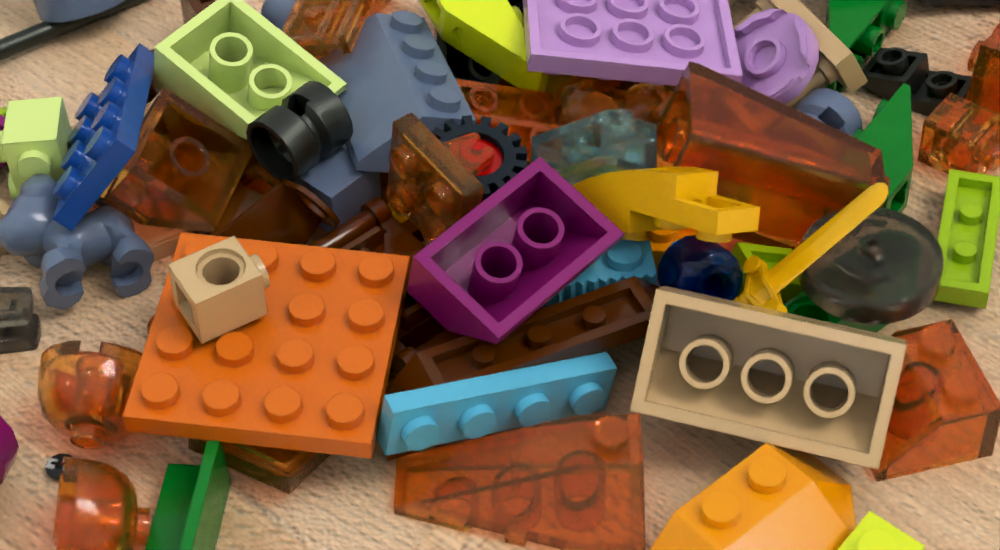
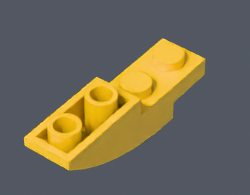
[572,166,760,243]

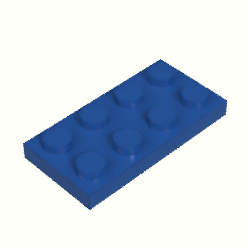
[53,43,154,231]

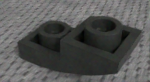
[862,47,979,123]

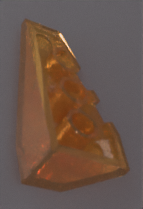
[394,414,646,550]

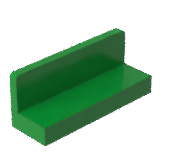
[145,440,232,550]

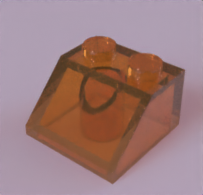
[99,87,253,232]
[870,319,1000,482]

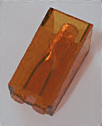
[649,61,890,265]

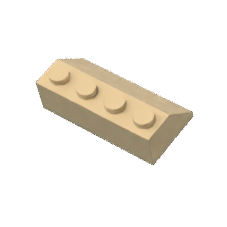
[630,286,907,469]

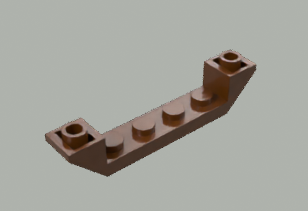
[376,276,660,461]

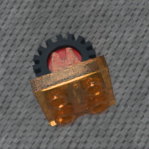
[386,112,527,245]

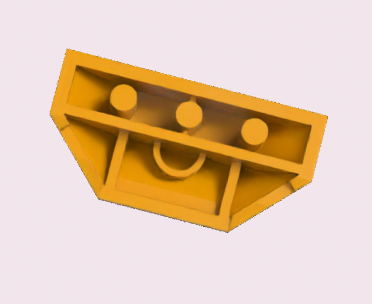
[650,443,856,550]

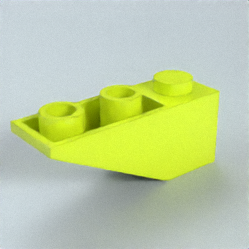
[419,0,548,100]

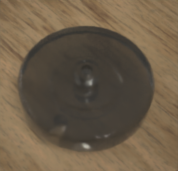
[798,207,944,324]

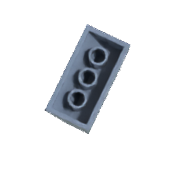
[315,11,476,175]

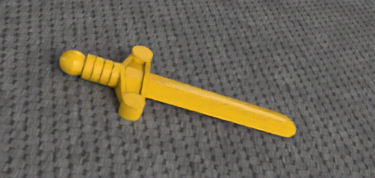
[733,182,888,313]

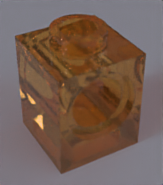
[917,93,1000,174]

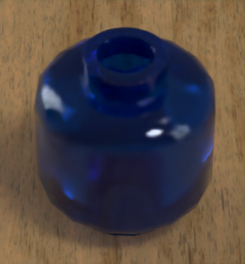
[657,235,743,301]

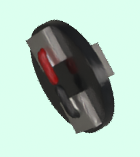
[45,454,76,479]

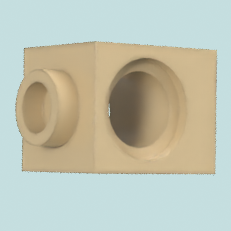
[168,236,270,344]

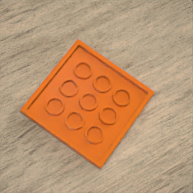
[122,232,410,459]

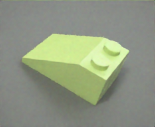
[154,0,347,140]

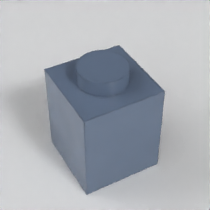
[294,144,383,232]

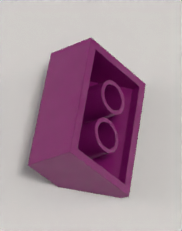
[407,157,624,344]

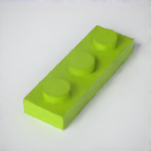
[928,169,1000,309]

